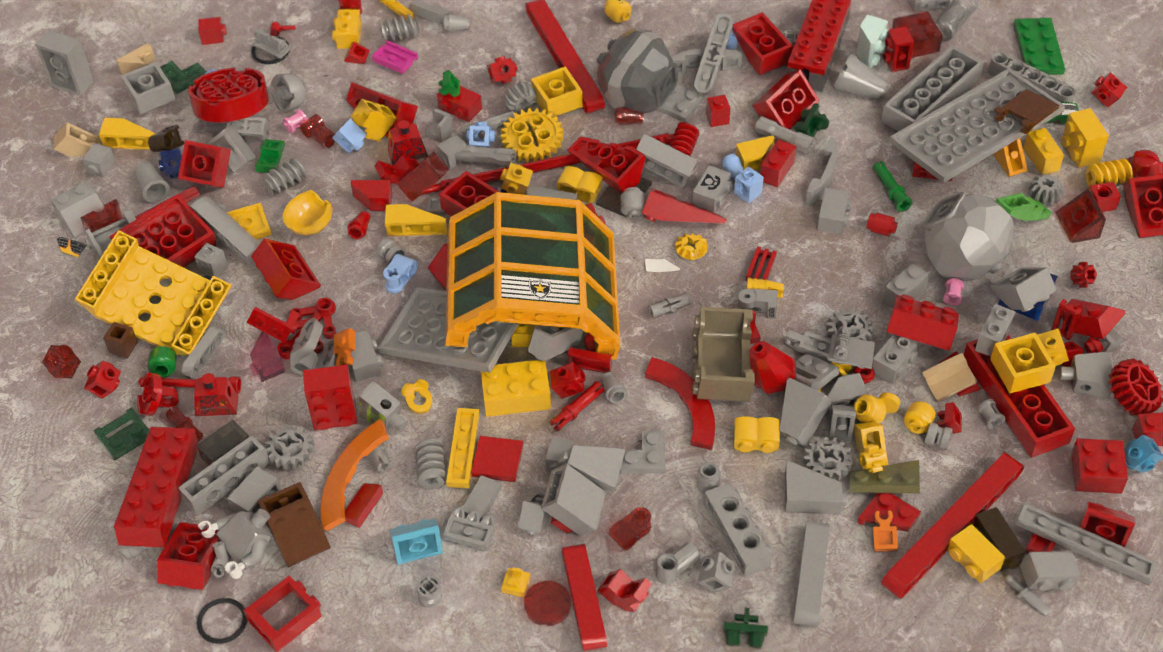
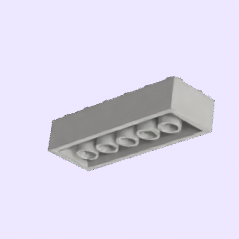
[881,45,984,132]

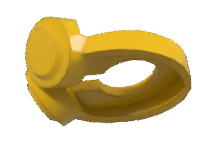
[401,379,432,414]

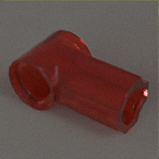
[299,114,335,149]

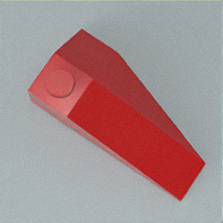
[567,136,646,194]

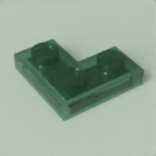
[160,61,207,94]

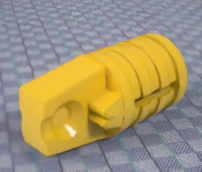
[746,278,784,298]

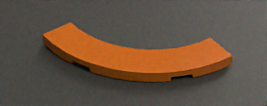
[320,419,389,532]

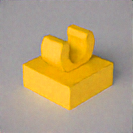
[501,567,531,598]

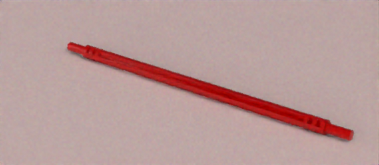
[421,133,673,194]

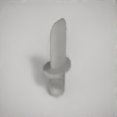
[1005,574,1052,615]

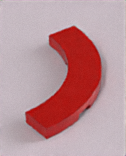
[645,357,715,450]

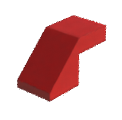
[374,155,423,184]

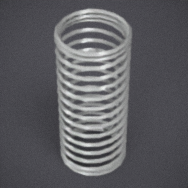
[932,0,979,41]

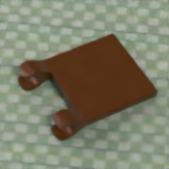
[994,89,1059,135]

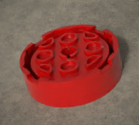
[188,67,269,122]

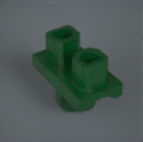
[795,103,830,138]
[723,607,768,649]

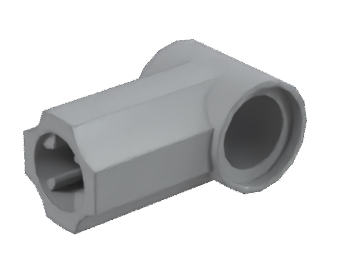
[656,542,700,584]

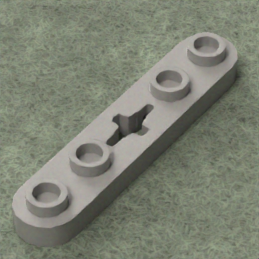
[694,13,733,96]

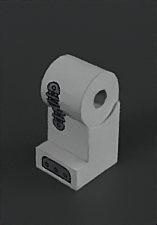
[738,289,778,319]

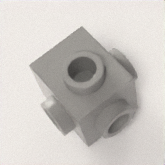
[698,552,735,593]

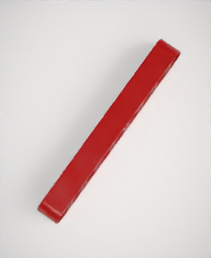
[525,0,605,114]
[881,453,1025,599]

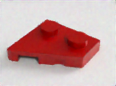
[857,493,921,532]

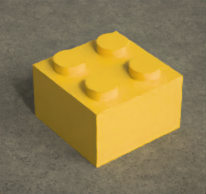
[531,67,583,117]
[1061,108,1109,168]
[990,333,1056,393]

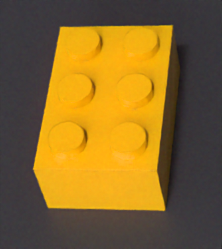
[481,360,551,417]

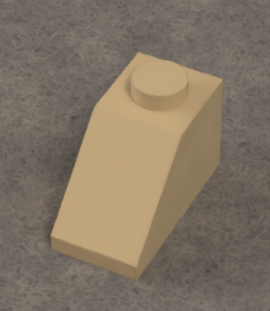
[54,122,101,157]

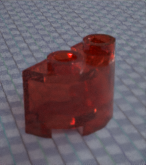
[80,199,123,233]

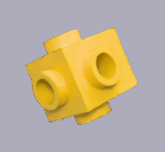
[500,163,533,195]

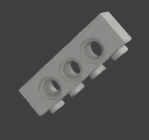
[178,435,270,516]
[704,482,773,577]

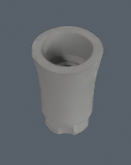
[135,161,170,203]

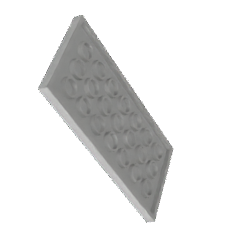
[890,68,1065,183]

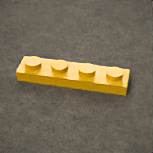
[446,408,480,488]

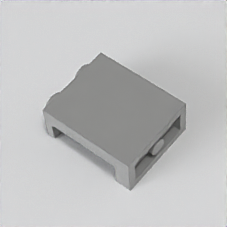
[84,209,136,263]

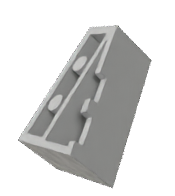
[636,134,697,188]
[528,325,583,361]

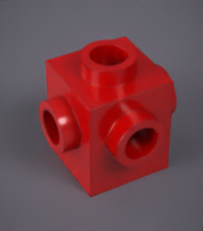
[486,56,517,84]
[1091,72,1127,107]
[84,360,121,399]
[550,362,586,399]

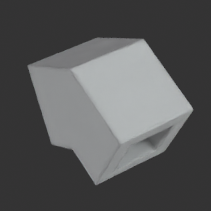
[1099,329,1125,352]

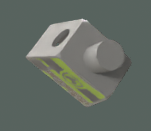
[358,381,408,431]

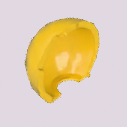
[282,190,333,236]

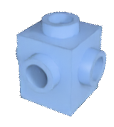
[467,122,495,147]

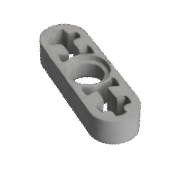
[182,326,225,378]

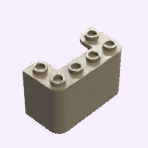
[692,307,755,402]

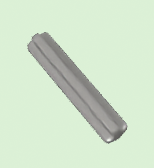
[461,111,514,138]

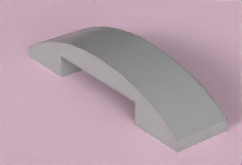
[671,48,742,74]
[805,137,837,206]

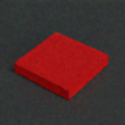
[471,436,524,482]

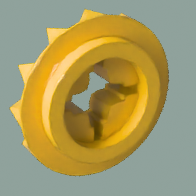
[675,232,708,260]

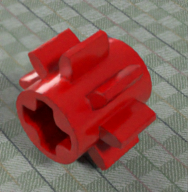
[1070,262,1097,288]

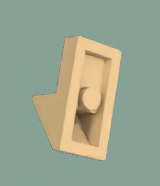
[116,43,156,75]

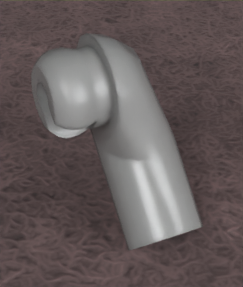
[211,541,230,578]

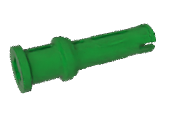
[873,161,913,212]

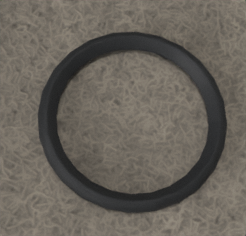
[251,36,290,64]
[197,598,247,644]

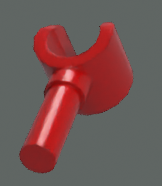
[270,22,296,36]

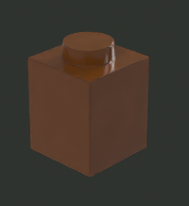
[103,322,138,359]

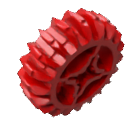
[1108,358,1163,416]

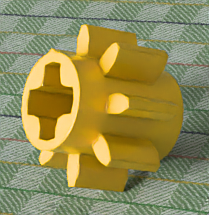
[859,444,887,473]

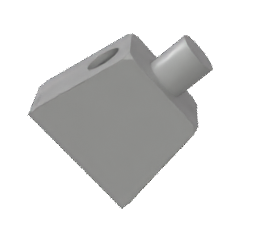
[1059,352,1112,398]

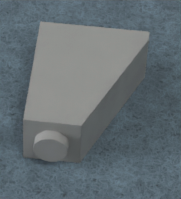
[780,378,832,448]
[558,445,625,496]
[785,461,847,514]

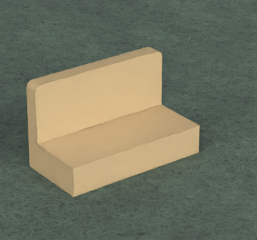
[922,353,976,402]

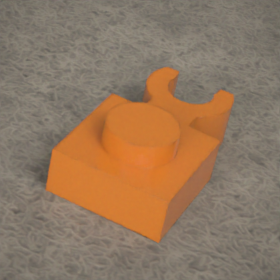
[334,328,355,366]
[872,511,898,552]

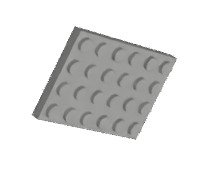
[378,287,519,373]

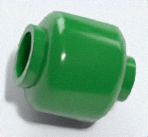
[148,346,177,378]

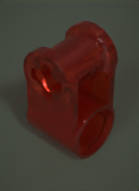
[608,507,651,551]

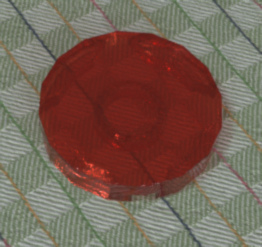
[524,581,571,626]

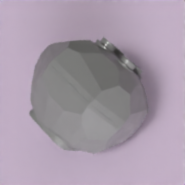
[923,192,1014,280]

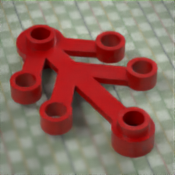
[277,297,337,360]

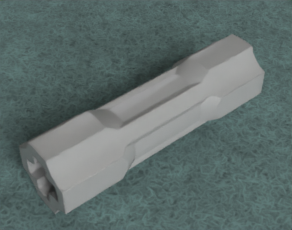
[755,116,815,154]
[455,145,516,166]

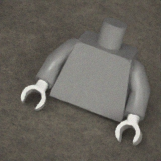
[198,509,271,579]

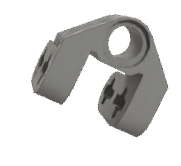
[290,318,338,376]

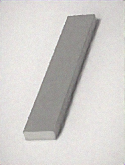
[1015,503,1158,585]

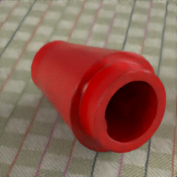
[347,211,371,239]

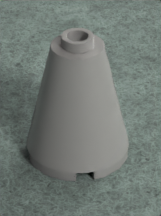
[833,54,889,99]

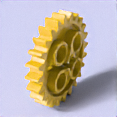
[501,108,564,163]

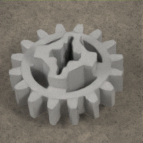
[826,308,874,341]
[265,424,315,470]
[803,436,853,481]

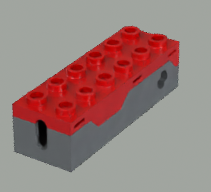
[787,0,852,92]

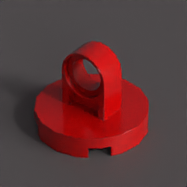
[137,373,179,416]

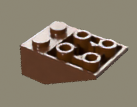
[257,482,331,567]

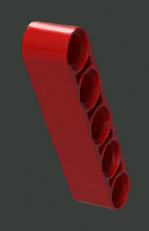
[562,543,607,651]

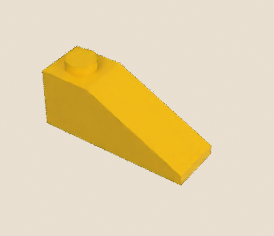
[99,118,156,150]
[385,204,448,236]

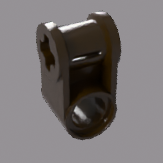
[148,125,185,153]

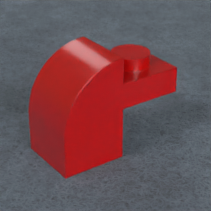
[597,569,652,612]

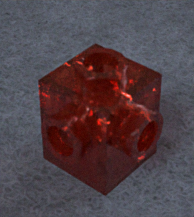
[42,345,81,378]

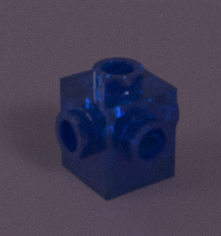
[158,148,182,178]

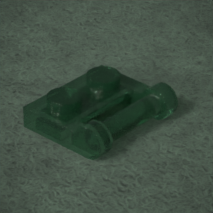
[93,407,149,460]

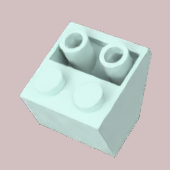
[856,15,888,69]

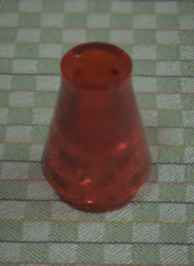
[615,106,644,125]

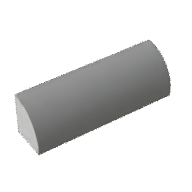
[190,196,260,266]

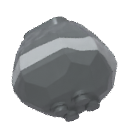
[597,28,678,113]

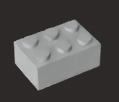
[35,30,94,96]

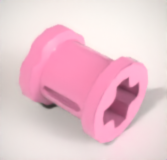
[282,109,308,134]
[943,278,964,306]

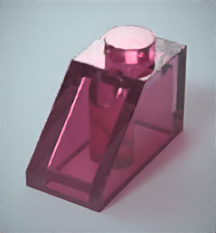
[249,331,285,382]

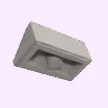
[410,0,451,24]

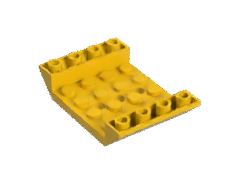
[75,230,232,356]

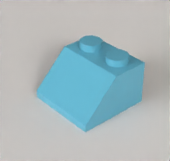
[390,518,443,565]

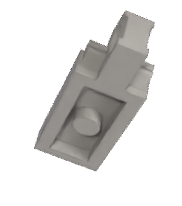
[784,330,832,364]

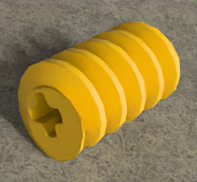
[1085,158,1133,188]

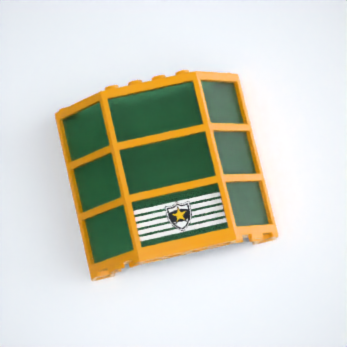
[445,192,620,360]

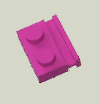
[372,40,418,74]

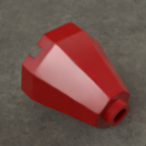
[750,341,796,394]

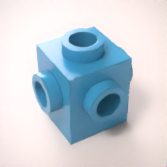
[1124,435,1163,473]

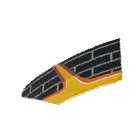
[57,237,87,258]

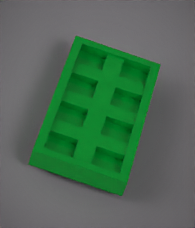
[1013,18,1065,75]

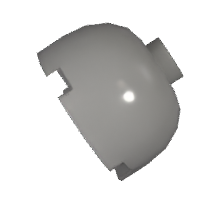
[271,73,307,112]

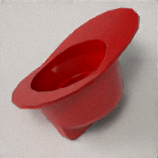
[1127,150,1163,178]

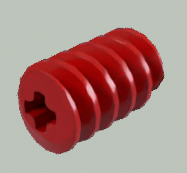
[669,122,700,157]

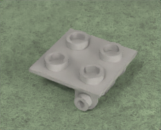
[828,326,875,369]

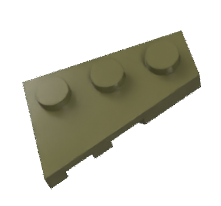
[850,460,920,494]

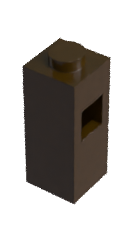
[973,507,1026,571]

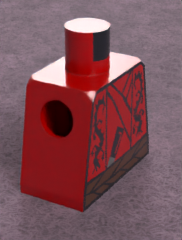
[388,120,428,165]

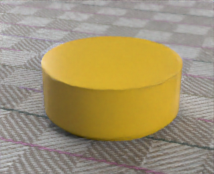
[879,392,901,414]

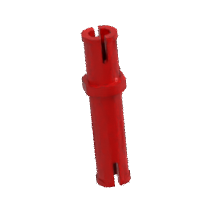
[550,381,604,432]

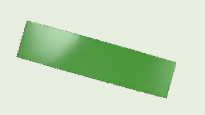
[995,193,1052,221]

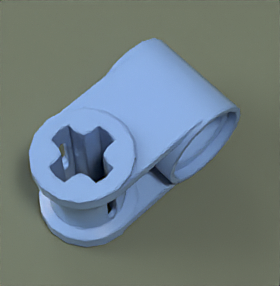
[383,254,418,293]

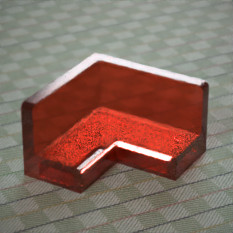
[397,151,449,201]

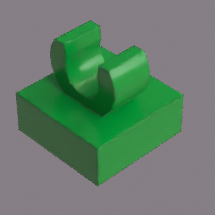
[438,70,460,97]

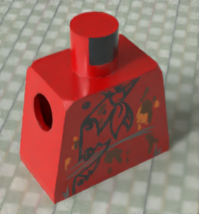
[194,373,239,416]

